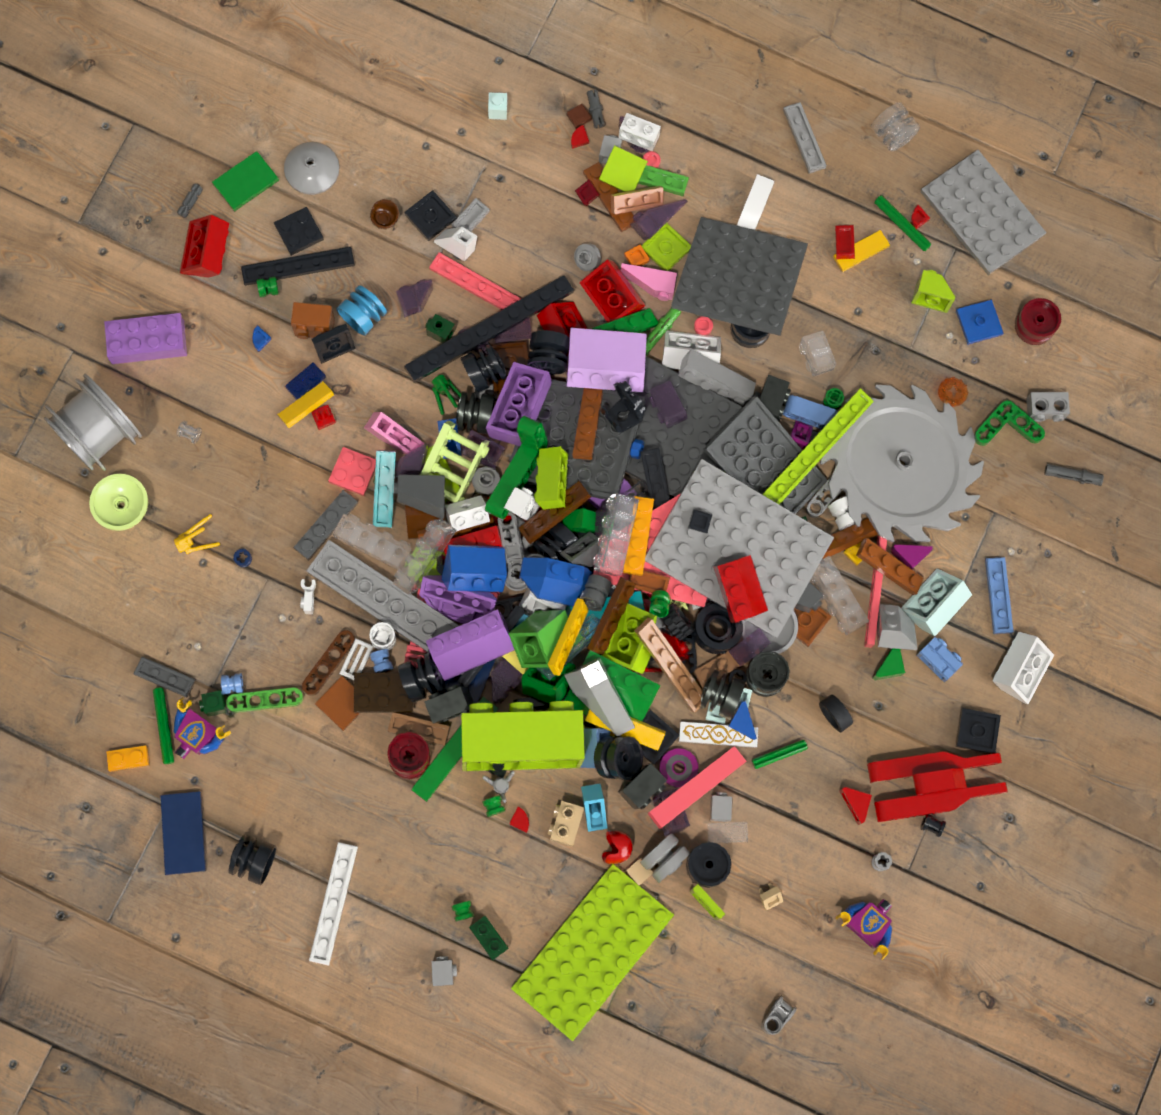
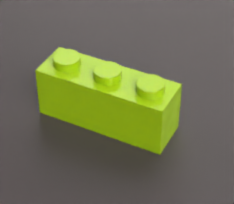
[534,446,568,510]

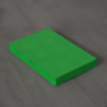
[212,151,279,212]

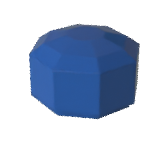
[630,439,644,459]

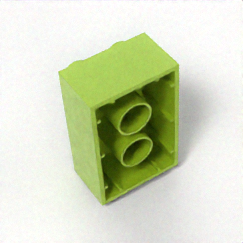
[461,701,585,771]

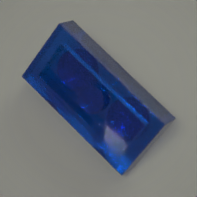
[285,362,326,400]

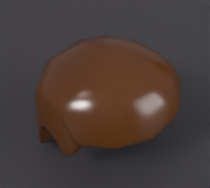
[370,199,399,230]

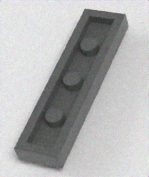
[293,490,358,561]

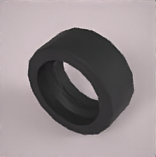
[819,694,853,733]

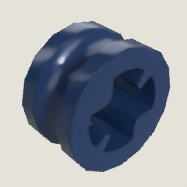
[233,549,252,567]

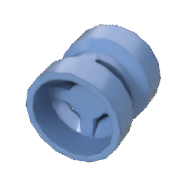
[370,649,393,673]
[221,673,244,695]

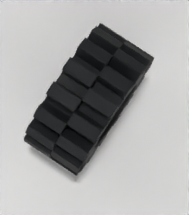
[662,603,694,640]

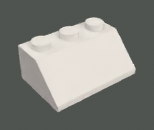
[662,331,721,370]
[992,632,1054,704]

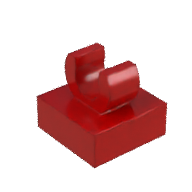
[311,405,336,430]

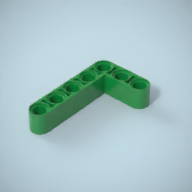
[485,416,548,520]

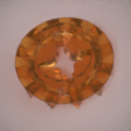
[938,377,969,407]

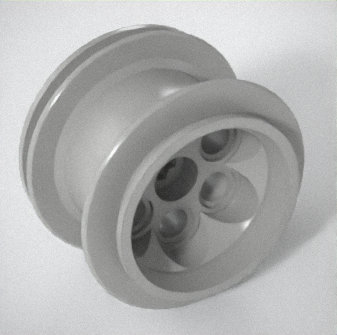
[44,374,142,471]

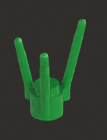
[431,375,461,415]

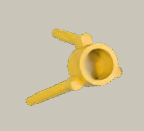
[174,514,220,554]

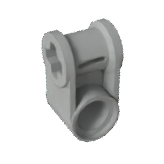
[761,996,797,1035]

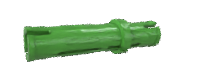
[646,308,681,356]

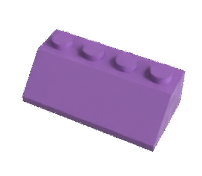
[426,609,515,680]

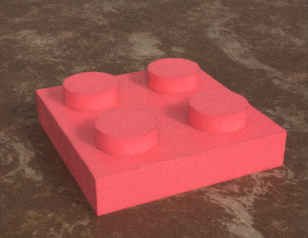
[328,447,376,496]

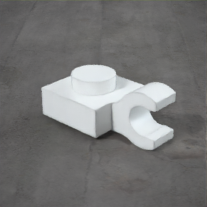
[300,579,316,614]

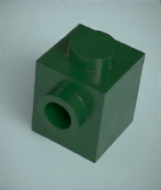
[425,314,456,344]
[199,690,227,717]

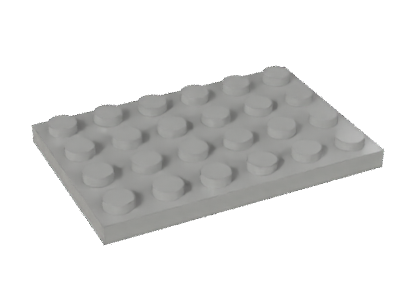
[920,150,1047,275]

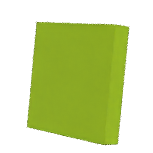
[599,145,648,192]
[641,222,691,271]
[690,884,725,920]

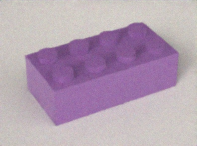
[104,313,187,364]
[486,362,552,446]

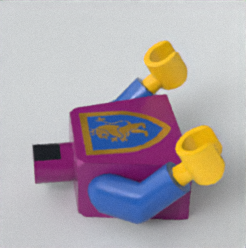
[174,697,231,759]
[835,899,892,960]

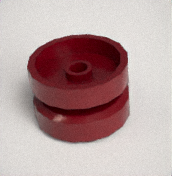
[1015,298,1061,345]

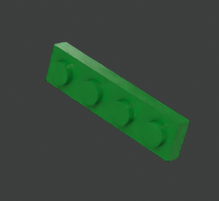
[592,308,659,333]

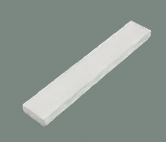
[309,842,358,965]

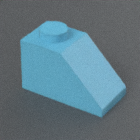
[581,784,607,832]

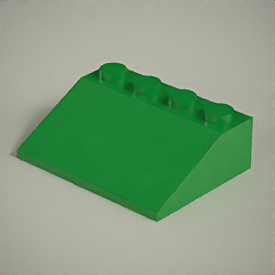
[564,650,661,721]

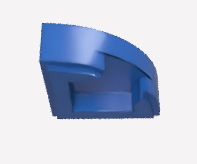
[252,325,271,352]

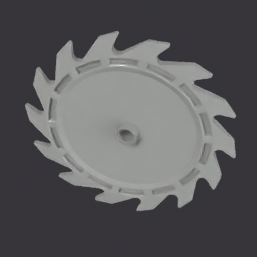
[820,385,984,543]

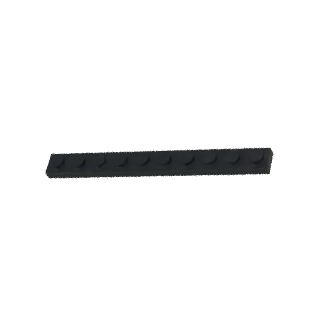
[404,275,574,383]

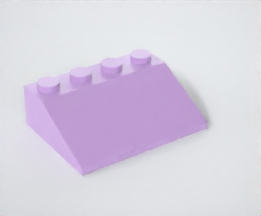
[566,328,646,392]

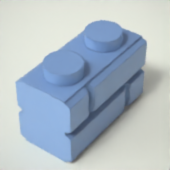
[916,637,963,682]

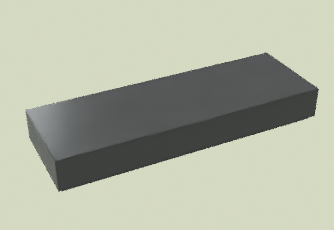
[133,657,196,698]

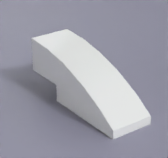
[737,174,774,230]

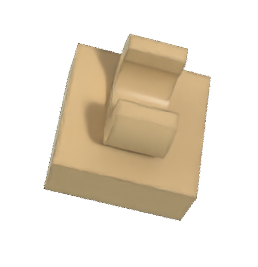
[759,883,783,911]

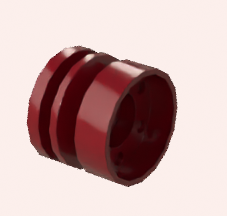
[387,732,430,780]

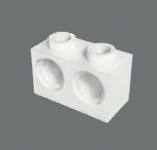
[619,113,661,152]
[504,487,539,521]

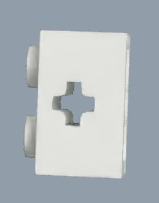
[444,495,490,532]

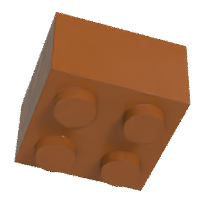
[291,302,335,339]

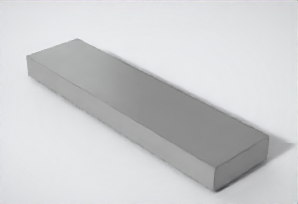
[783,102,827,174]

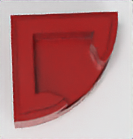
[571,125,589,149]
[911,204,930,229]
[509,807,529,833]

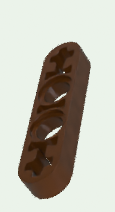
[302,630,355,696]

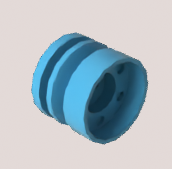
[336,285,387,336]

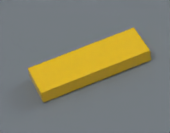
[833,230,890,272]
[277,381,334,428]

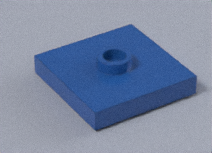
[956,300,1004,345]

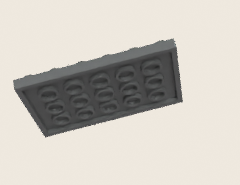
[703,397,828,514]

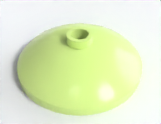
[89,474,148,531]

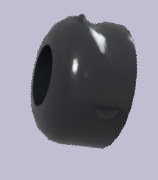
[692,603,743,654]

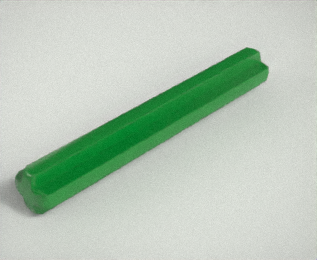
[874,195,932,251]
[153,688,174,765]

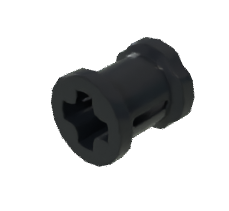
[920,814,946,837]

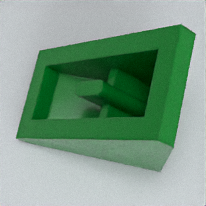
[563,508,602,534]
[872,648,905,681]

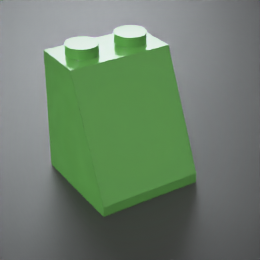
[508,610,568,668]

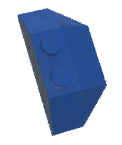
[519,557,593,607]

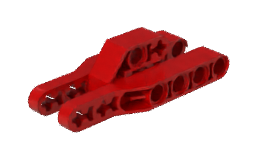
[867,751,1008,822]

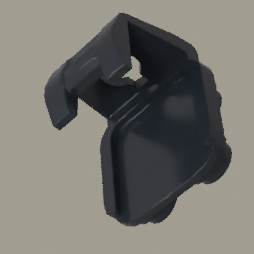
[601,381,646,433]

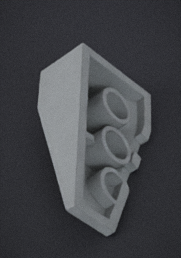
[564,657,635,736]

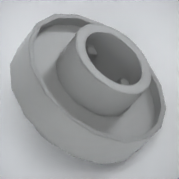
[574,243,601,271]
[472,467,500,495]

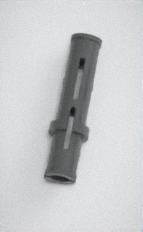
[1044,463,1104,486]

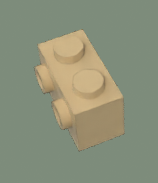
[548,801,584,847]

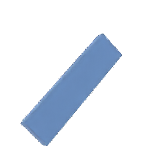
[985,557,1014,634]

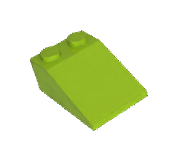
[601,603,657,674]

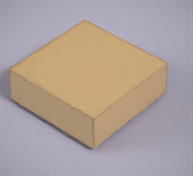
[626,858,653,885]

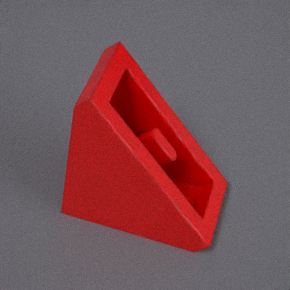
[839,787,872,825]

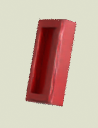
[835,225,855,260]

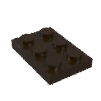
[354,673,413,713]

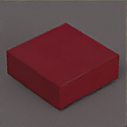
[575,180,600,206]

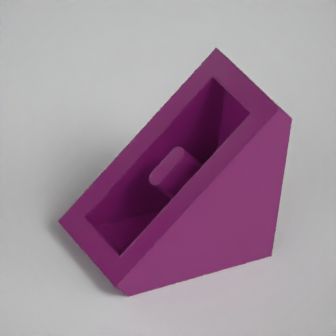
[790,420,814,450]
[891,545,933,569]

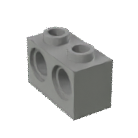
[1026,392,1070,422]

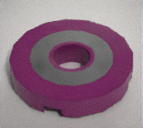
[659,749,698,788]

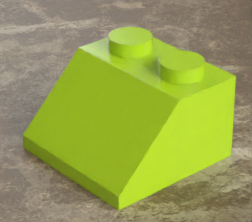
[911,270,955,313]

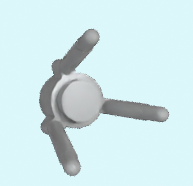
[482,771,515,803]

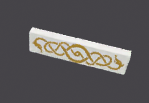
[679,722,758,748]

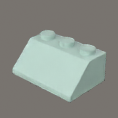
[901,569,972,636]

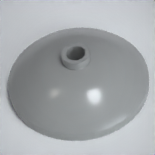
[284,142,340,195]
[742,611,798,654]

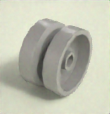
[640,833,691,883]

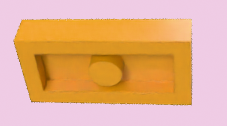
[106,745,149,772]

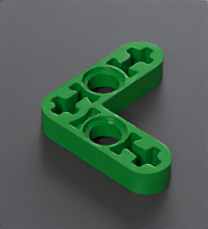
[974,401,1045,446]

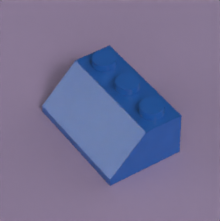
[441,545,507,592]

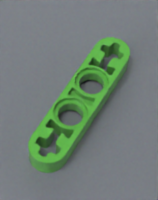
[226,688,304,713]

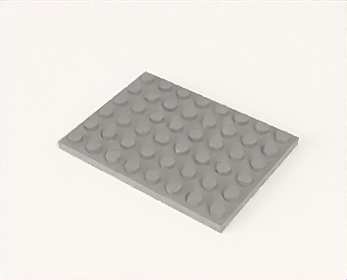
[645,459,834,638]

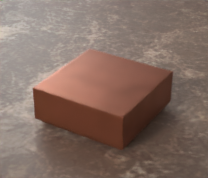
[567,104,592,129]

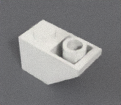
[434,227,477,261]

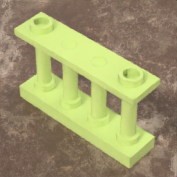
[420,420,490,503]

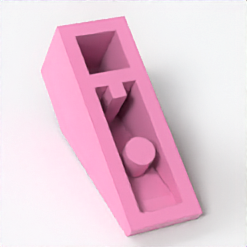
[621,263,677,301]
[364,412,426,460]

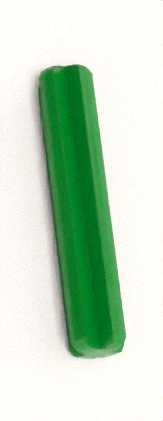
[752,740,808,769]

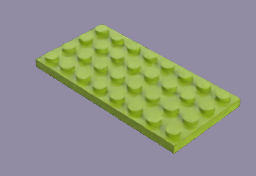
[511,864,674,1041]

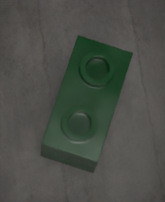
[469,916,509,961]

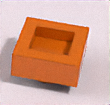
[624,244,650,267]

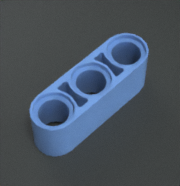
[783,395,838,429]

